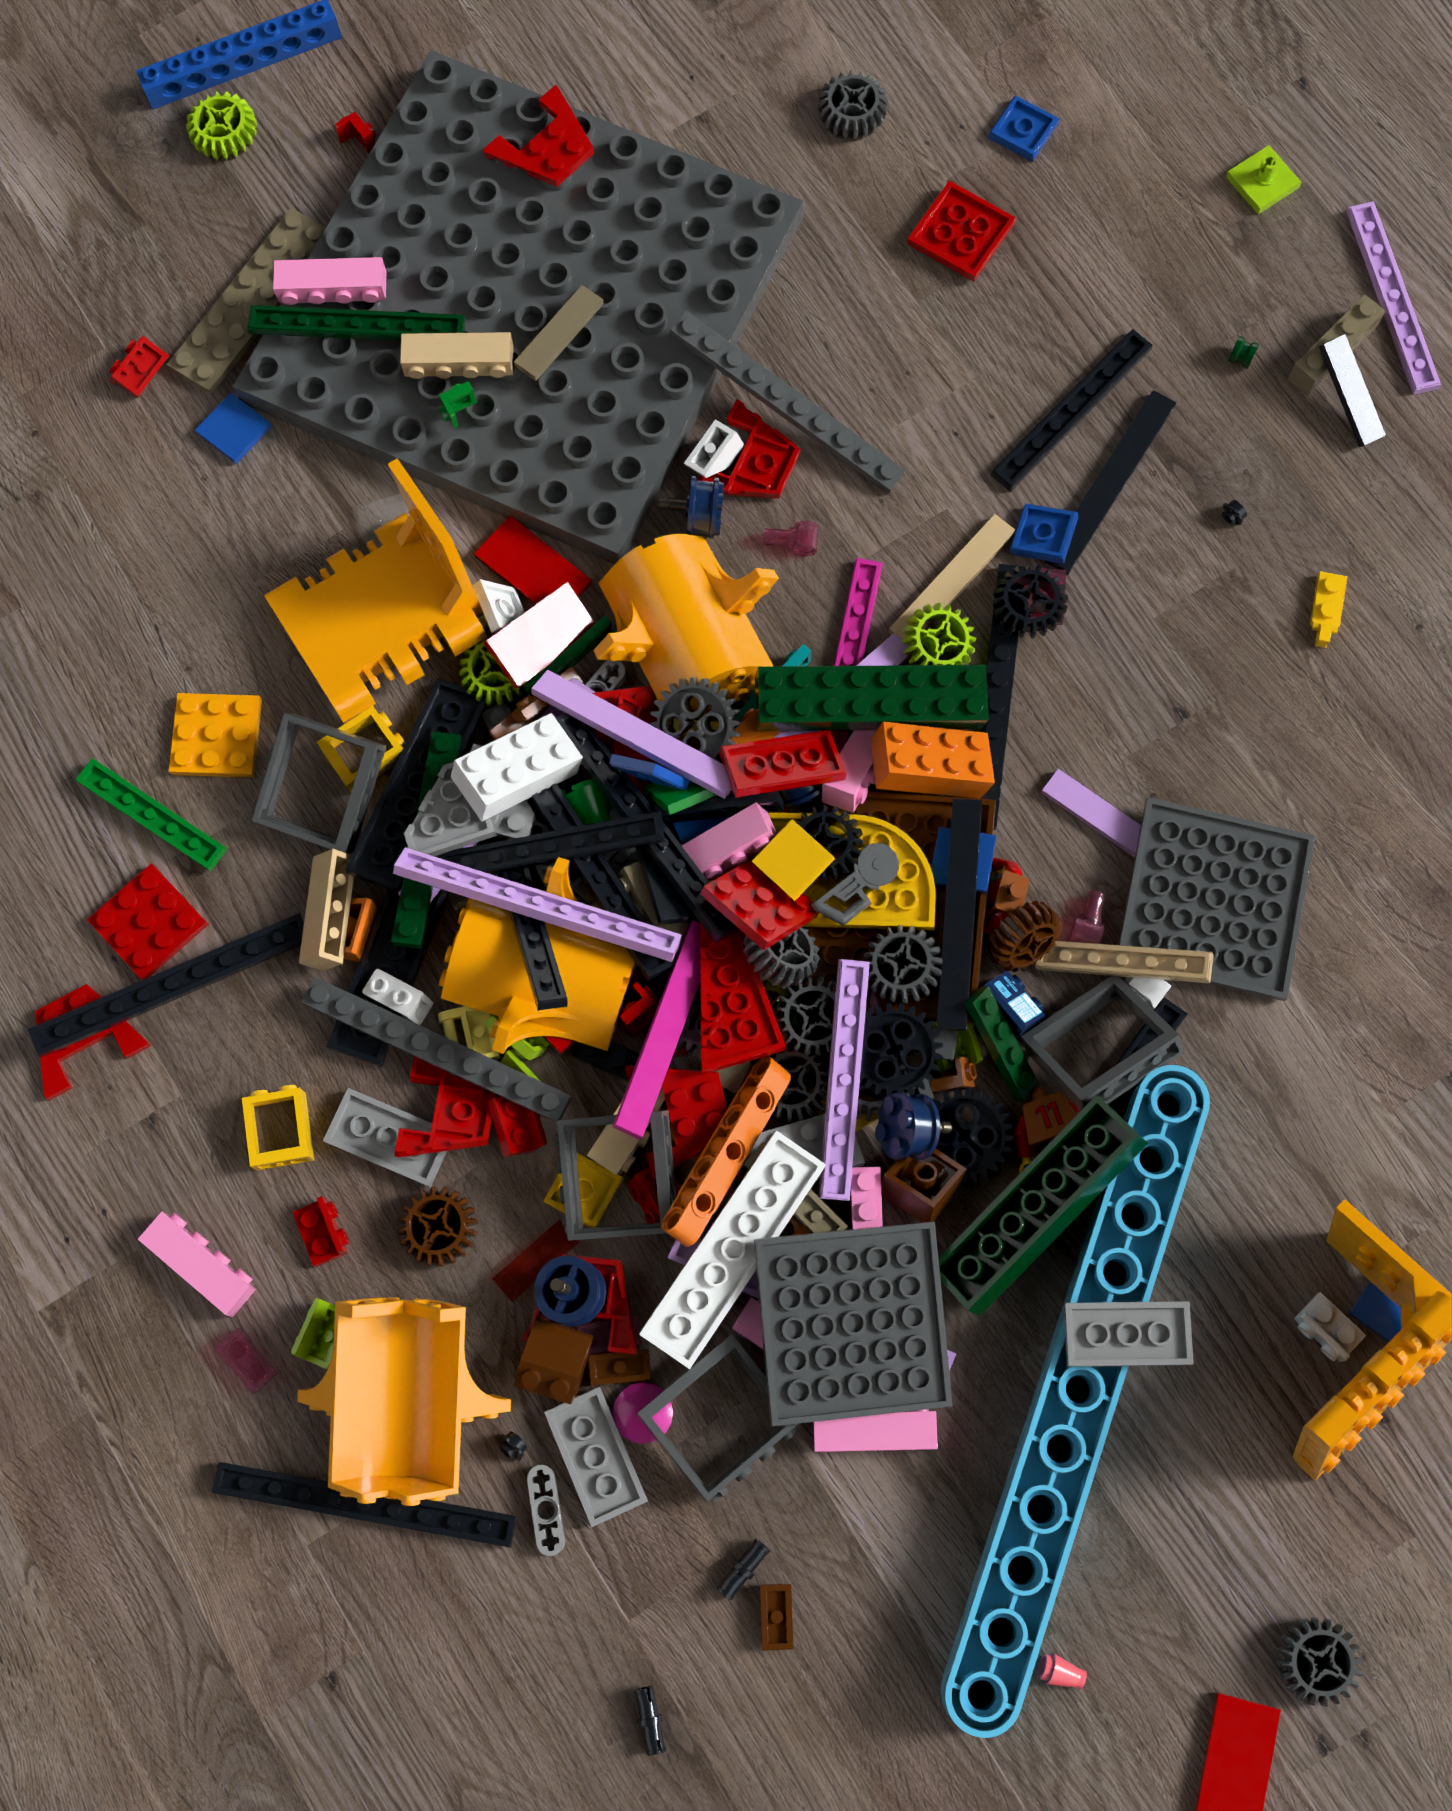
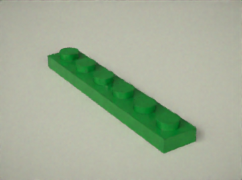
[75,758,227,872]

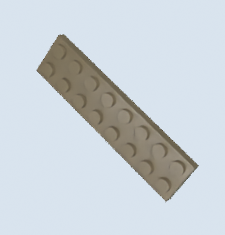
[166,207,326,395]

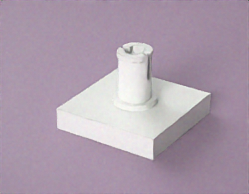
[472,579,525,634]

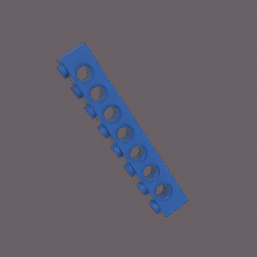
[136,0,342,110]

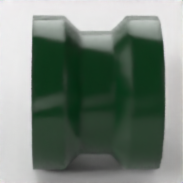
[1228,336,1259,369]

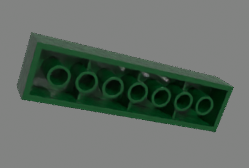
[755,665,989,731]
[938,1095,1148,1316]

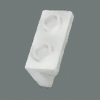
[1294,1292,1366,1362]

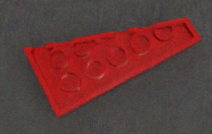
[699,922,786,1075]

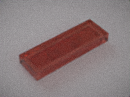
[492,1219,580,1302]

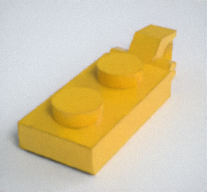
[1309,571,1348,648]

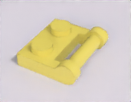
[438,1006,500,1060]

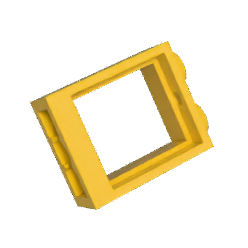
[316,706,406,793]
[242,1085,314,1171]

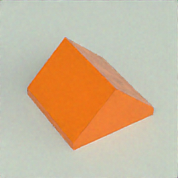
[343,898,379,963]

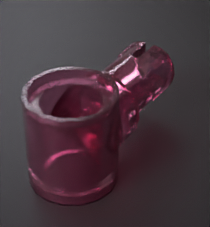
[764,521,819,556]
[1069,891,1105,944]

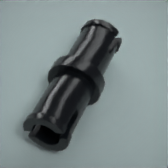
[716,1538,770,1600]
[634,1685,667,1756]

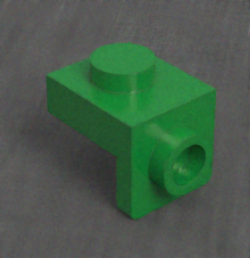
[438,381,477,429]

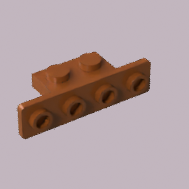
[489,667,585,740]

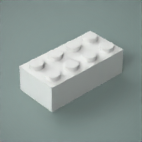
[451,713,583,822]

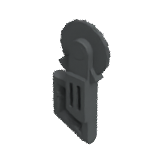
[811,843,899,926]

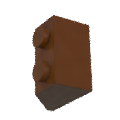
[881,1148,967,1222]
[514,1318,594,1404]

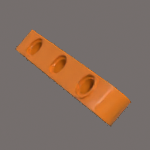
[662,1056,791,1247]

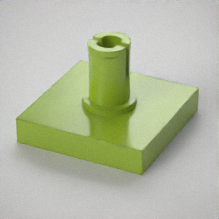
[1226,145,1301,214]

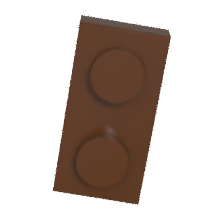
[588,1349,652,1386]
[760,1584,794,1650]

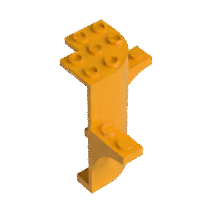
[593,534,779,718]
[439,857,636,1054]
[297,1297,511,1506]

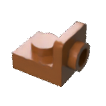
[930,1057,976,1093]

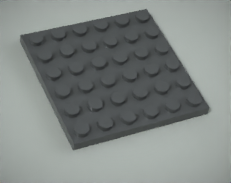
[1118,797,1315,1001]
[754,1221,953,1426]

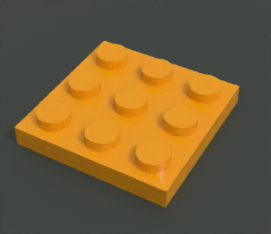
[169,693,262,778]

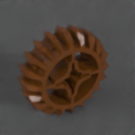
[987,900,1063,972]
[397,1186,478,1267]

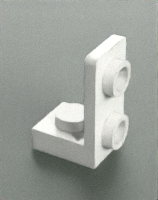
[362,969,434,1025]

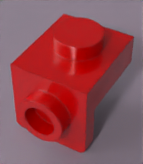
[334,112,376,153]

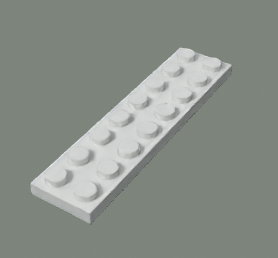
[639,1130,826,1369]

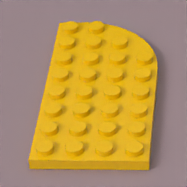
[709,813,936,930]

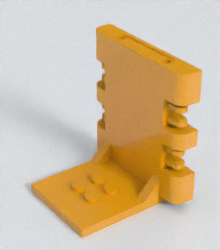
[264,459,487,723]
[1293,1199,1452,1481]

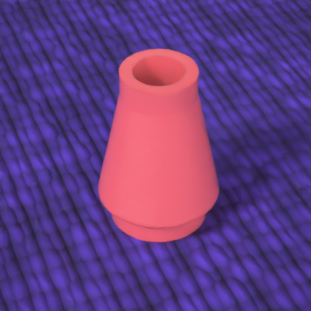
[1037,1653,1087,1689]

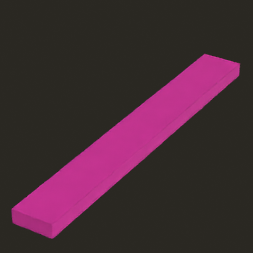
[830,558,883,755]
[612,920,700,1140]

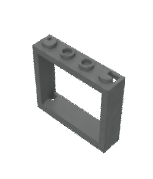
[252,713,387,854]
[1021,976,1184,1111]
[554,1110,676,1241]
[636,1334,799,1502]

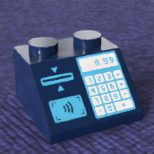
[983,971,1045,1041]

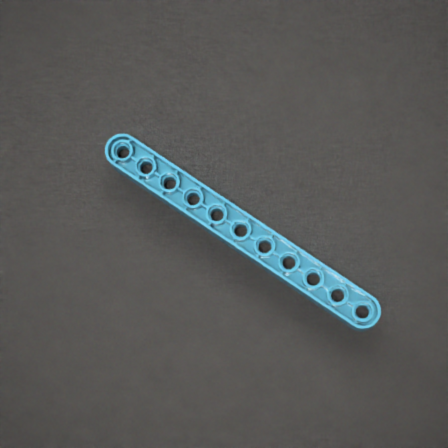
[940,1065,1210,1738]

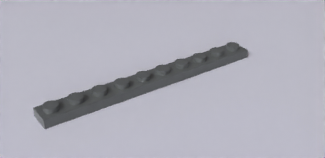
[669,310,905,494]
[301,977,572,1123]

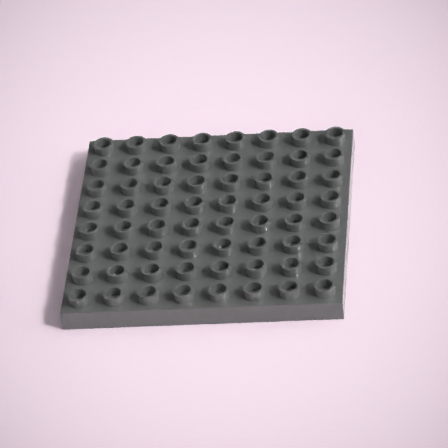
[233,50,803,565]

